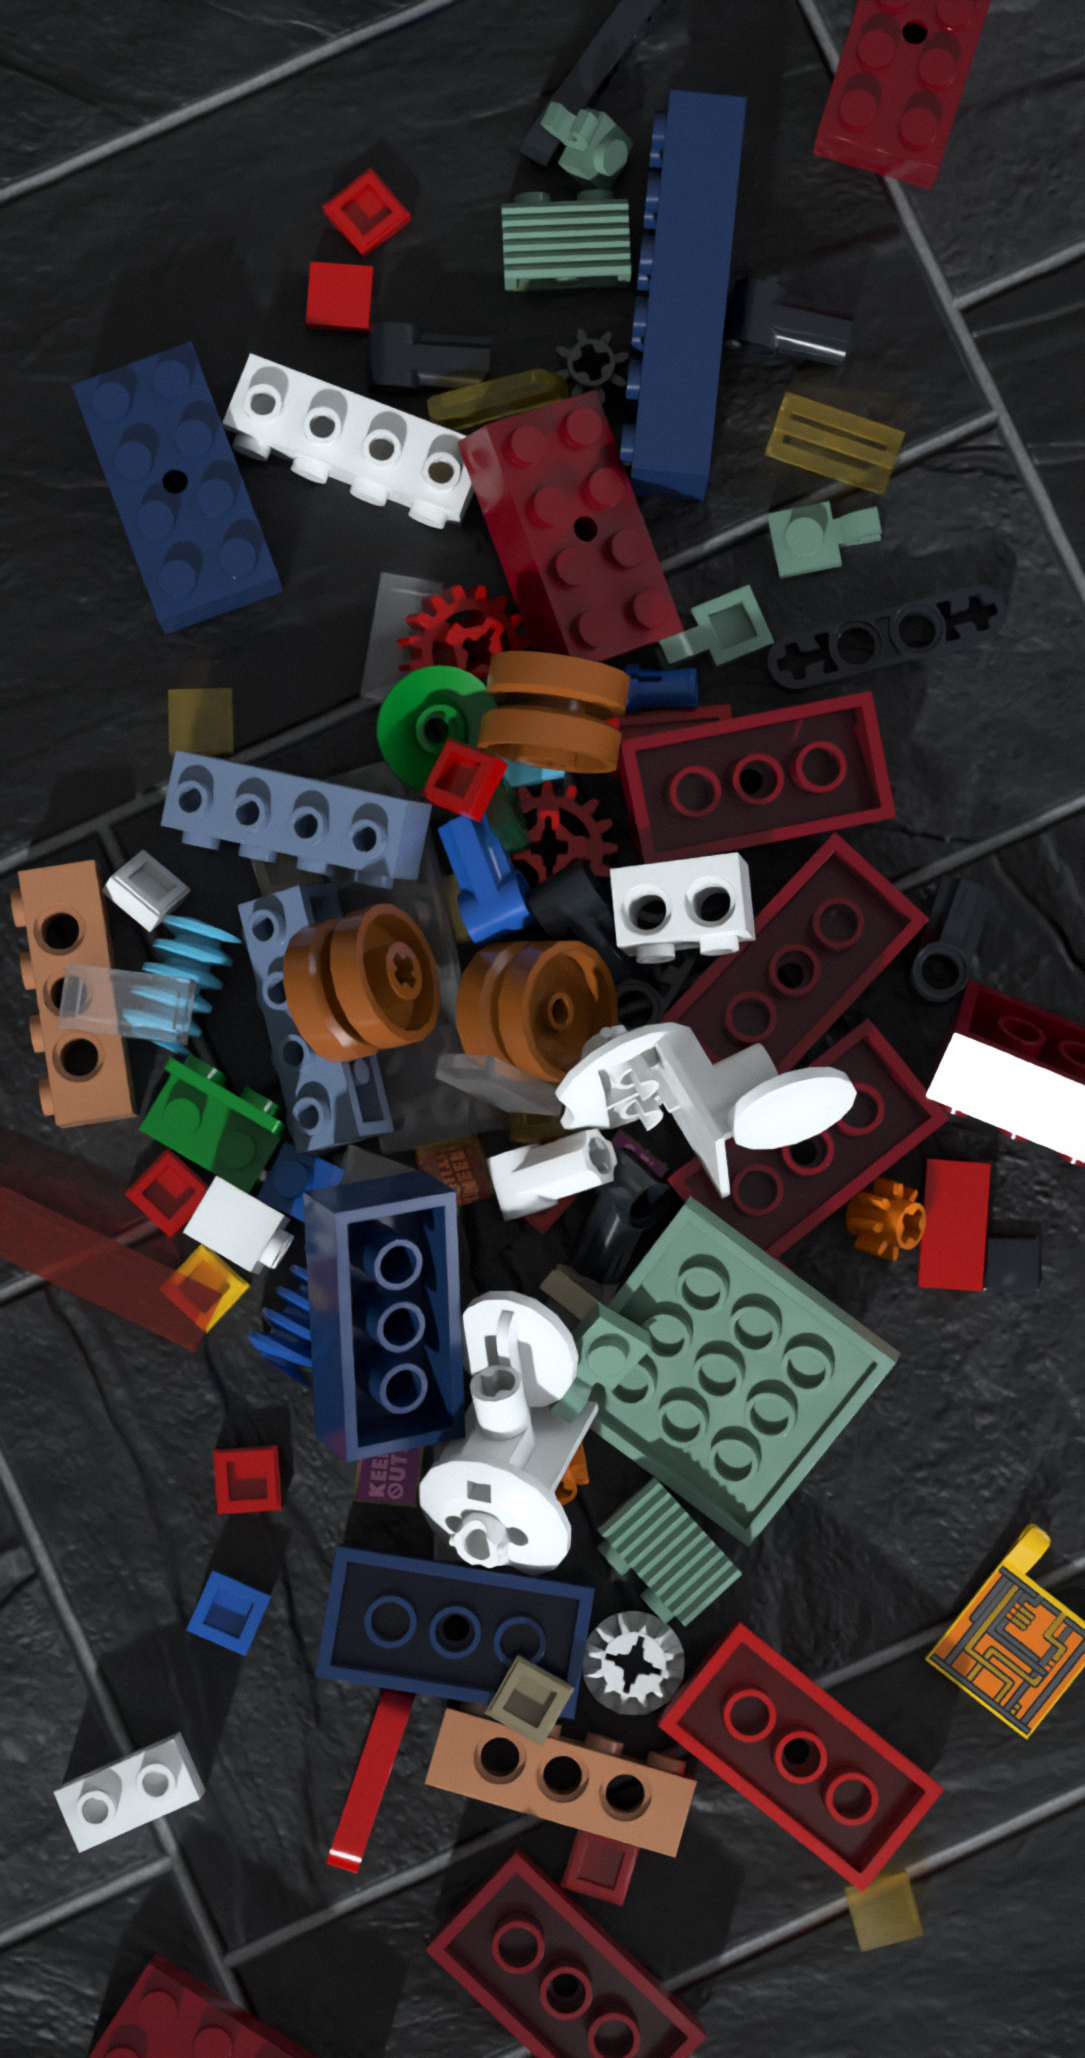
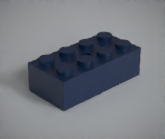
[71,341,283,635]
[303,1170,466,1462]
[315,1543,595,1719]

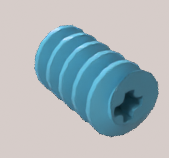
[121,915,242,1057]

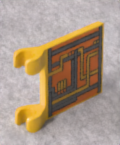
[925,1523,1085,1739]

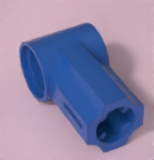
[438,808,539,947]

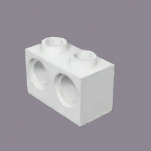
[610,852,756,964]
[183,1176,294,1274]
[53,1732,206,1853]

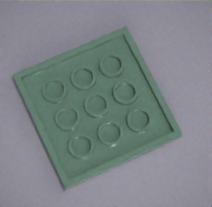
[588,1196,901,1547]

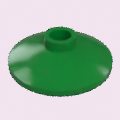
[376,665,498,792]

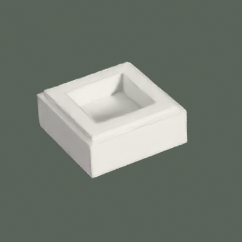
[101,850,191,932]

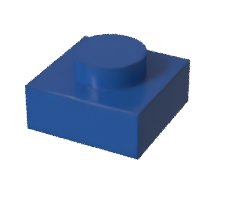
[256,1141,346,1223]
[186,1569,273,1656]

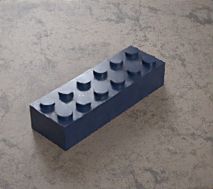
[619,90,747,502]

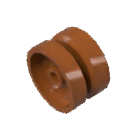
[478,651,631,773]
[283,904,440,1063]
[456,941,618,1082]

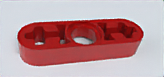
[326,1688,416,1874]

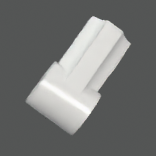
[486,1128,617,1221]

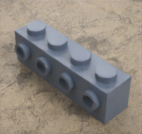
[161,750,432,889]
[238,883,394,1154]

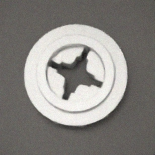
[582,1611,685,1715]

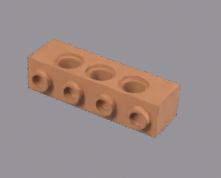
[10,860,138,1128]
[424,1701,697,1857]

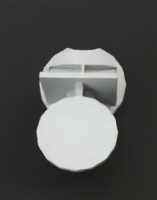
[555,1022,857,1199]
[419,1291,599,1576]

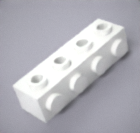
[222,353,475,529]

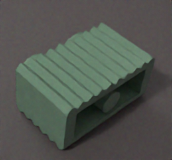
[502,189,631,293]
[596,1476,742,1626]

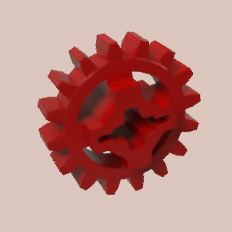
[397,585,531,706]
[497,781,618,884]

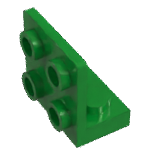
[139,1054,288,1194]

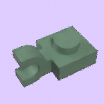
[540,101,634,191]
[767,501,882,579]
[654,585,774,671]
[549,1302,652,1423]

